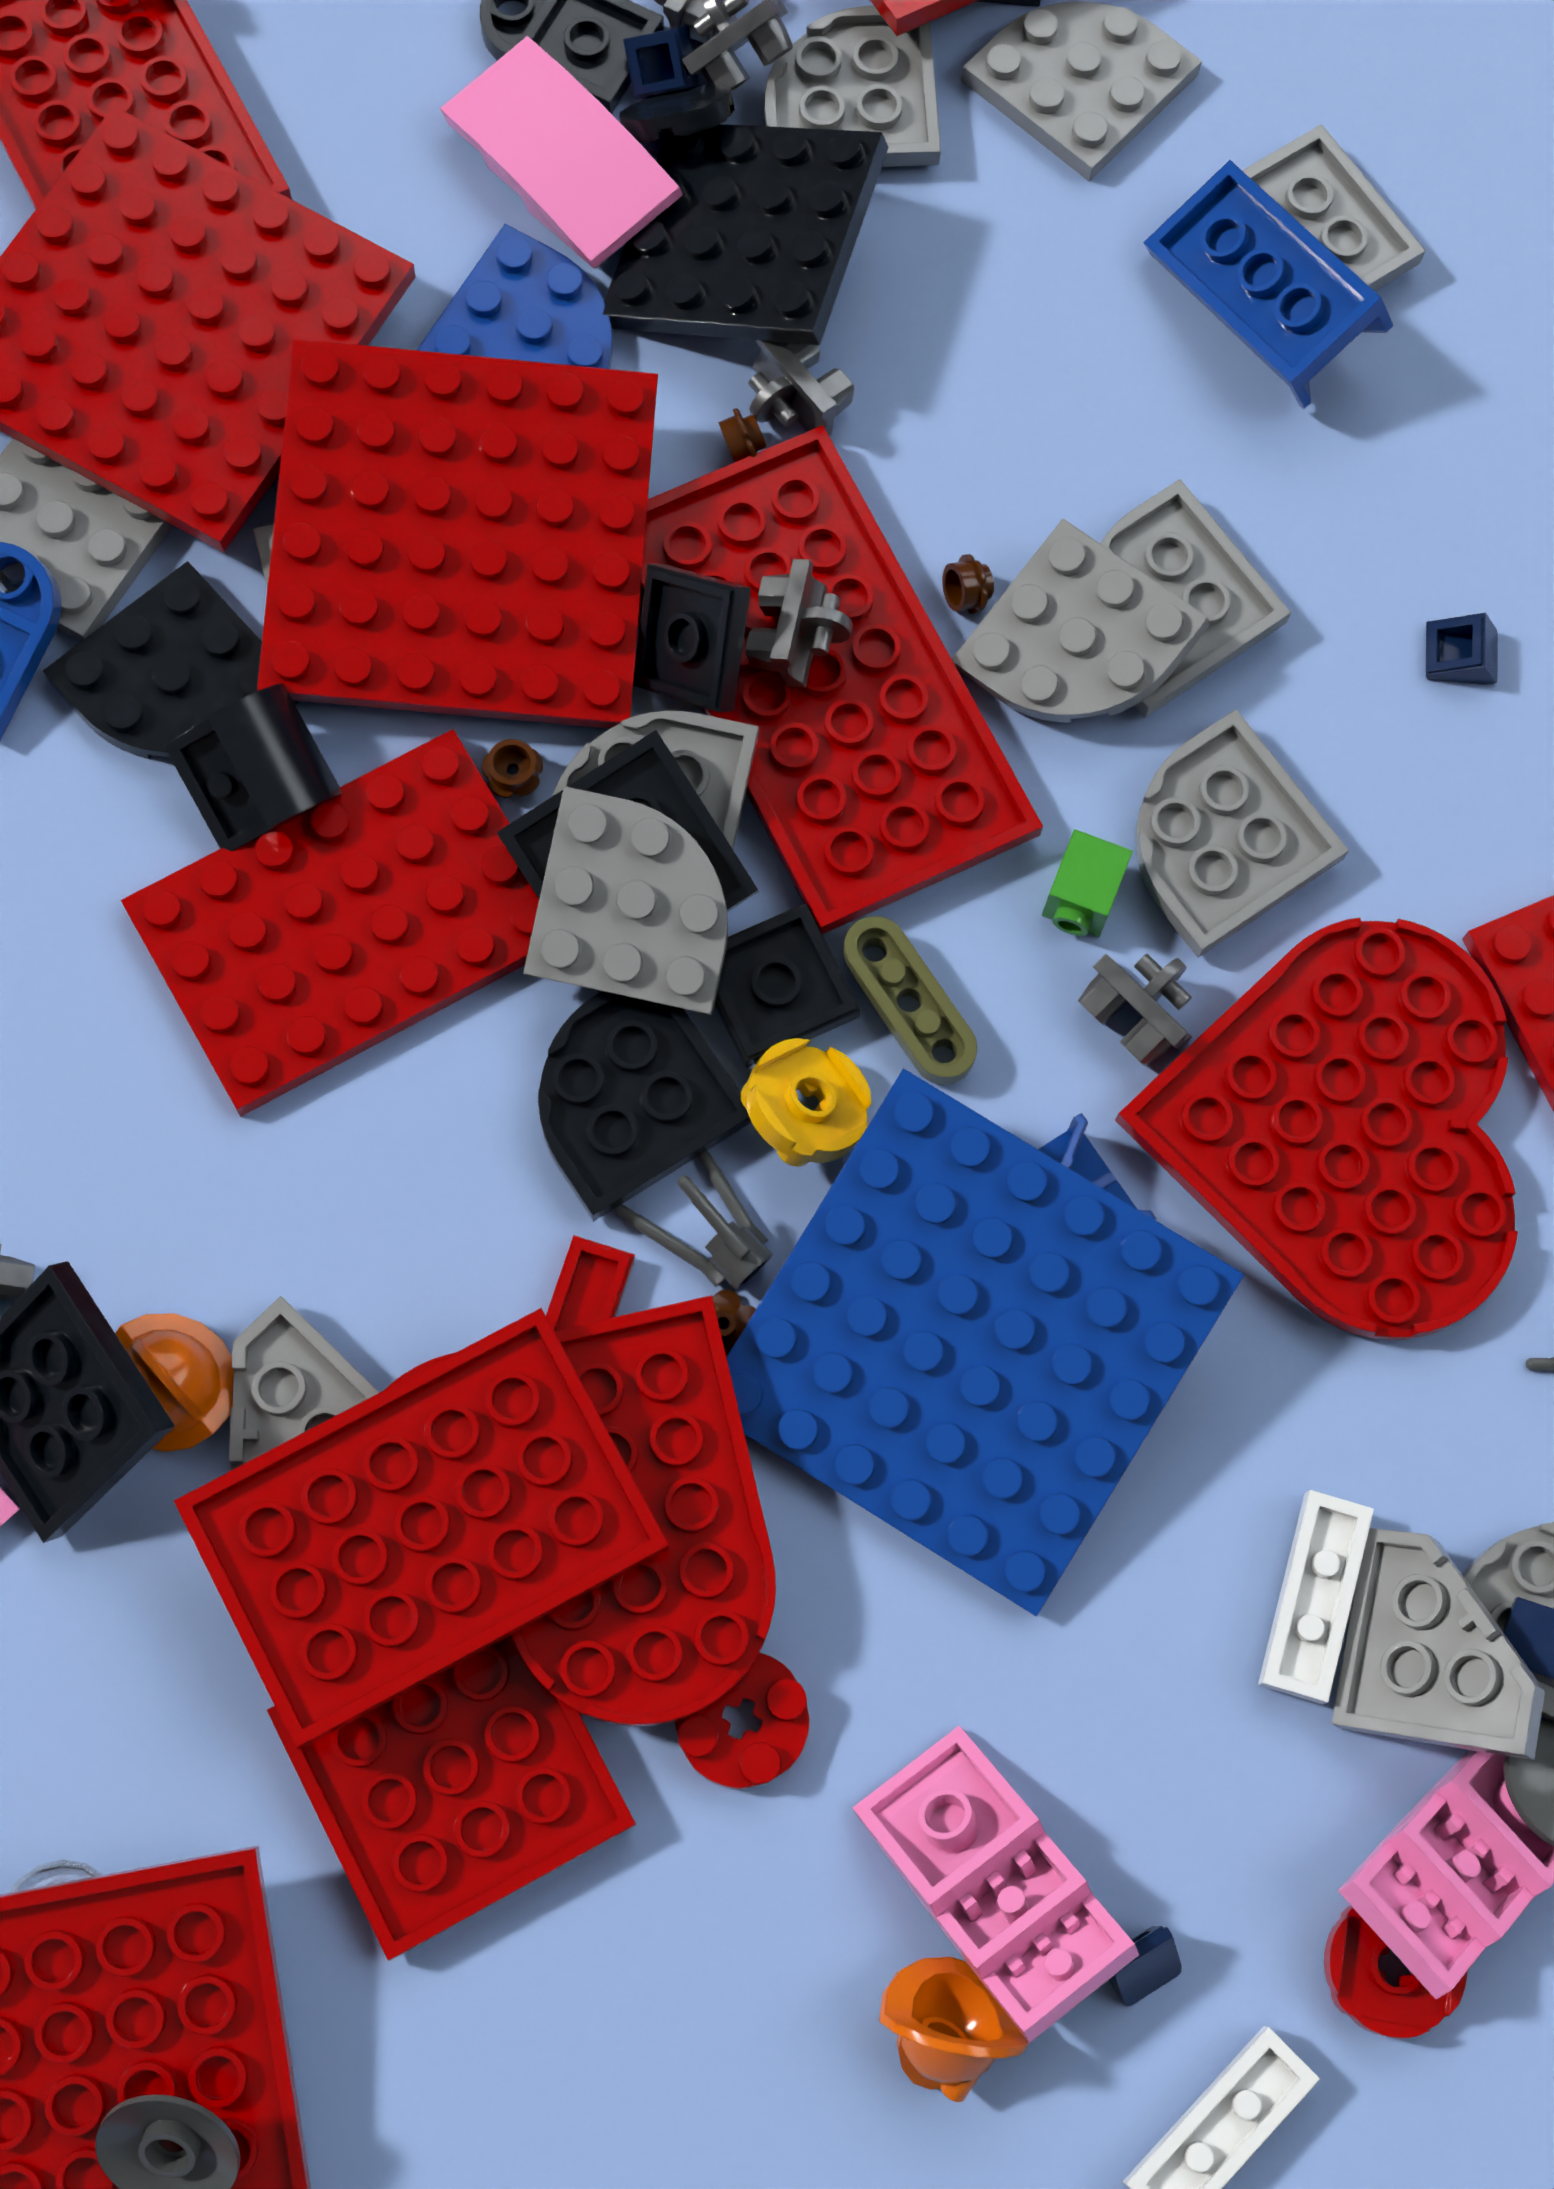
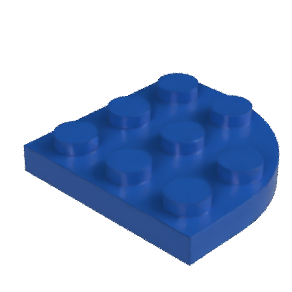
[417,224,612,369]

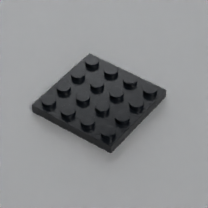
[603,124,889,345]

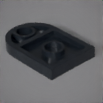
[480,0,664,114]

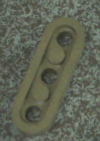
[843,916,977,1085]

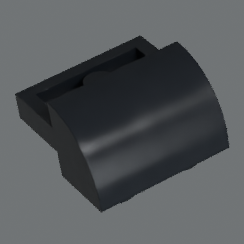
[163,683,342,851]

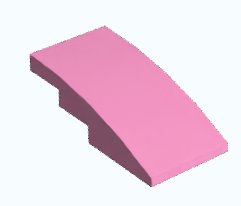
[440,36,683,269]
[852,1725,1139,2043]
[1338,1750,1554,1999]

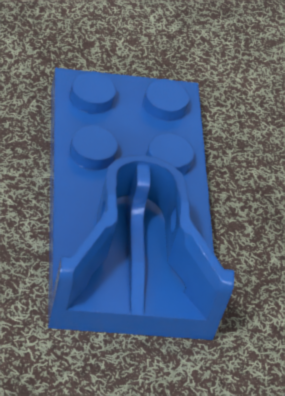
[1143,160,1394,409]

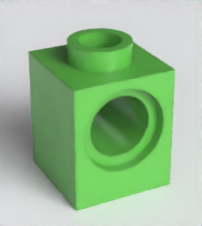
[1041,829,1133,937]

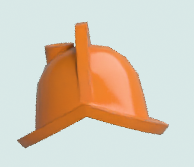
[115,1313,234,1452]
[879,1957,1029,2103]

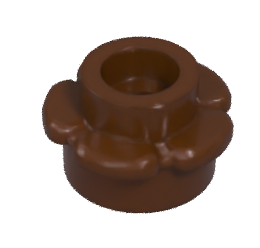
[718,408,767,462]
[942,554,994,614]
[482,739,543,798]

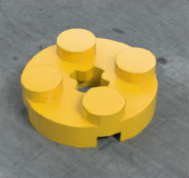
[740,1038,872,1167]

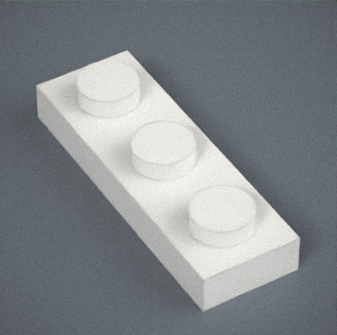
[1258,1490,1374,1705]
[1122,2026,1320,2189]

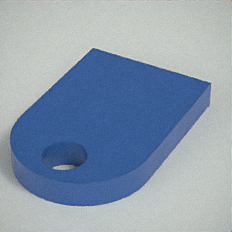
[0,542,61,741]

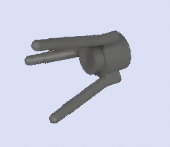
[614,1151,773,1290]

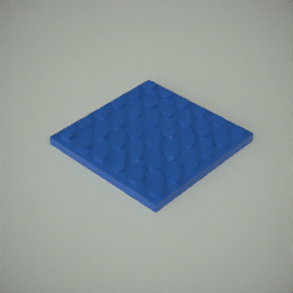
[727,1068,1245,1617]

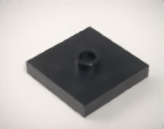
[633,564,751,712]
[714,903,861,1068]

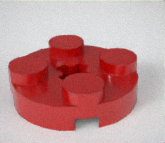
[675,1652,810,1790]
[1324,1905,1467,2038]

